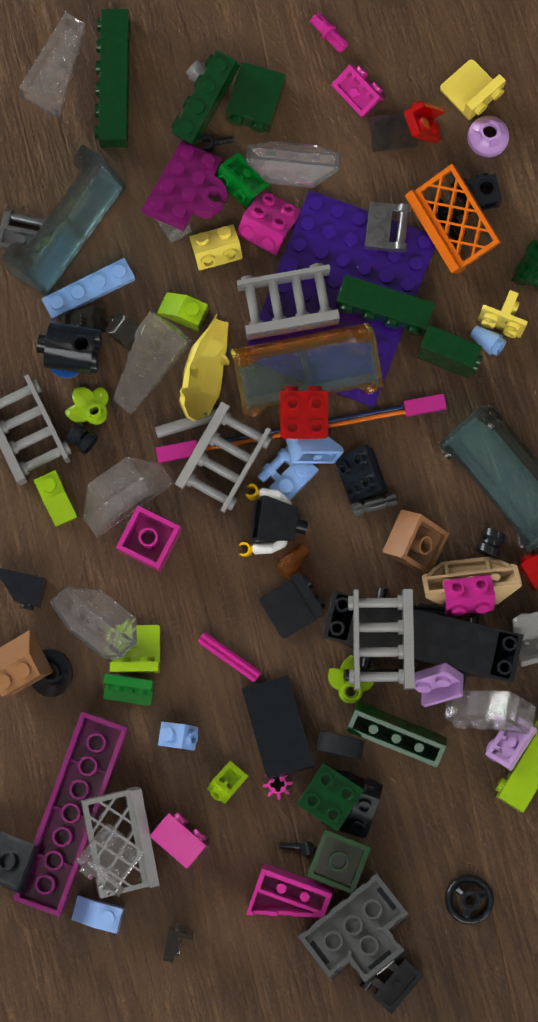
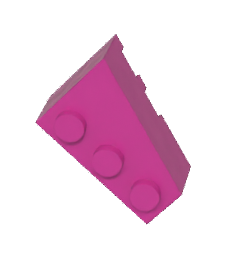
[246,863,333,917]

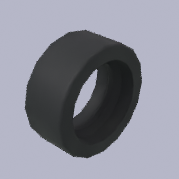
[316,731,365,760]

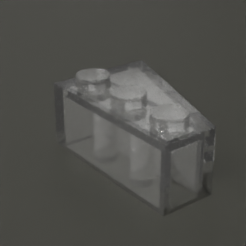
[444,690,536,735]

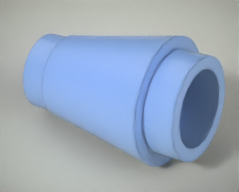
[470,325,506,356]

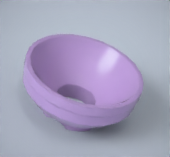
[467,116,509,157]

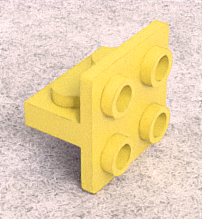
[477,290,528,338]

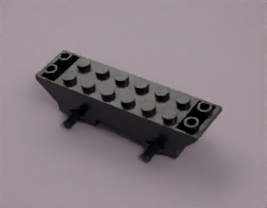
[322,587,524,691]

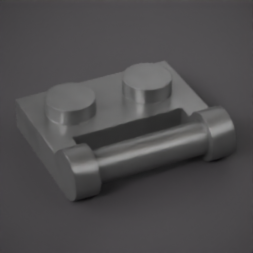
[365,201,412,253]
[0,208,52,258]

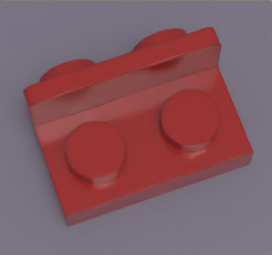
[404,101,445,144]

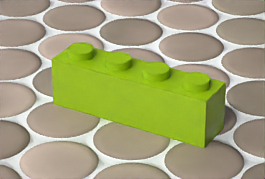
[495,718,538,813]

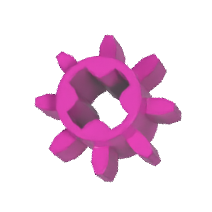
[262,775,293,800]

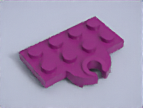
[142,141,227,231]

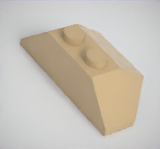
[422,557,522,608]

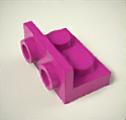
[331,65,386,118]

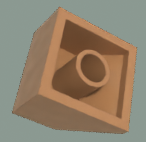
[382,509,449,574]
[0,629,53,697]

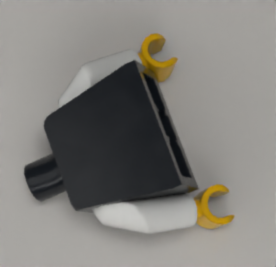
[239,484,308,557]

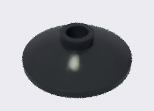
[32,649,73,697]

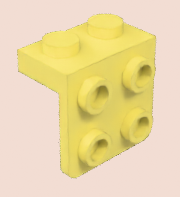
[440,60,506,121]

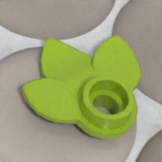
[65,386,109,425]
[328,655,374,704]

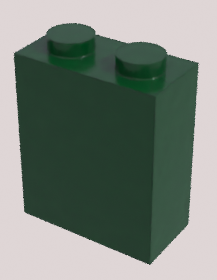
[225,62,286,133]
[417,325,483,379]

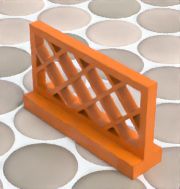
[405,164,501,274]

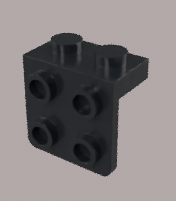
[260,572,326,639]
[321,769,383,838]

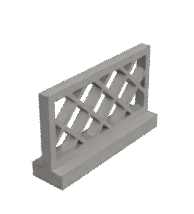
[81,786,160,899]

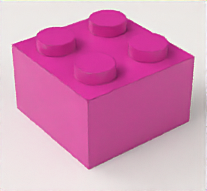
[116,506,182,573]
[150,812,208,869]

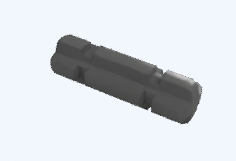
[351,492,398,517]

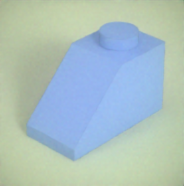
[286,437,344,464]
[71,895,125,934]

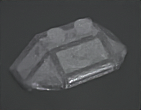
[246,141,340,188]
[83,457,174,538]
[50,586,137,660]

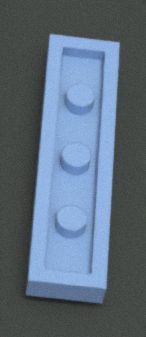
[42,258,135,321]

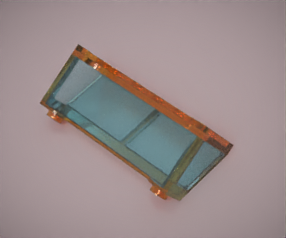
[230,323,384,416]

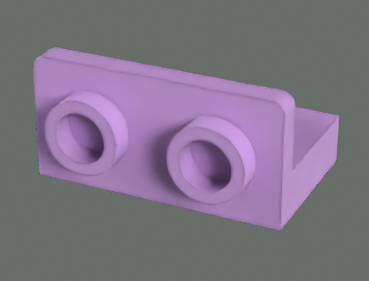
[414,663,464,707]
[485,714,537,771]

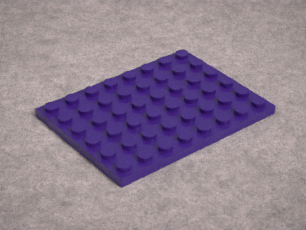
[243,190,435,408]

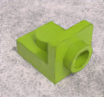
[207,761,248,804]

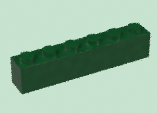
[94,9,130,148]

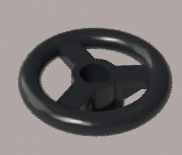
[445,875,494,925]

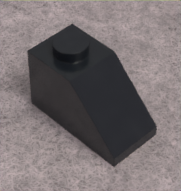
[0,568,47,611]

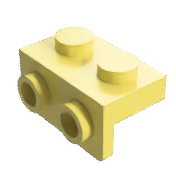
[189,224,243,270]

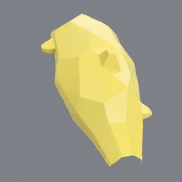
[179,314,229,421]

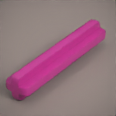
[198,632,261,682]

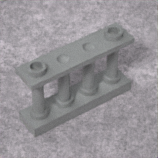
[237,263,340,341]
[0,374,72,486]
[175,401,273,513]
[348,589,415,690]

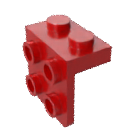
[279,386,328,439]

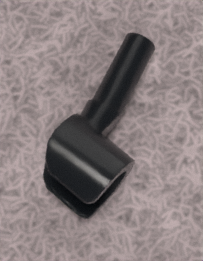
[200,135,233,152]
[279,841,314,856]

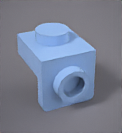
[158,721,198,751]

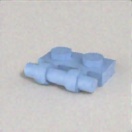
[257,445,319,500]

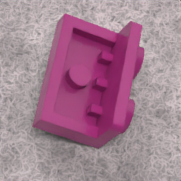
[443,575,495,616]

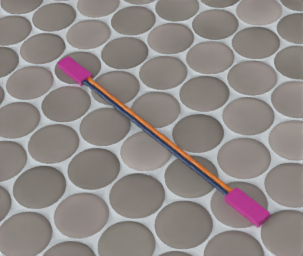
[156,394,447,464]

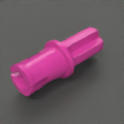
[310,12,348,52]

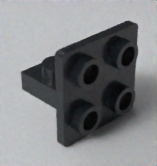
[336,444,388,504]

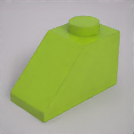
[157,292,209,332]
[34,470,78,527]

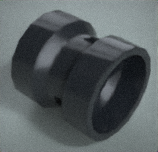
[65,422,98,455]
[475,527,506,559]

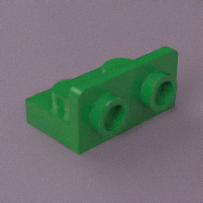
[216,152,271,208]
[103,673,155,706]

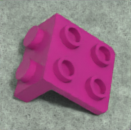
[237,191,301,256]

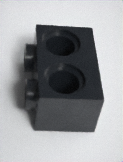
[448,173,502,217]

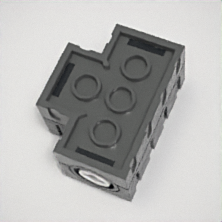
[298,873,410,985]

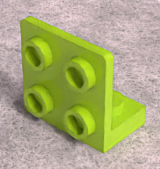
[110,625,160,674]

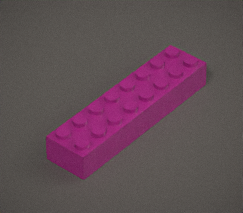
[13,711,130,917]

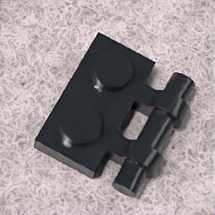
[359,958,424,1014]

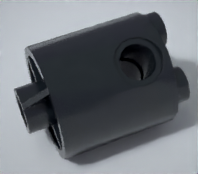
[37,321,102,374]

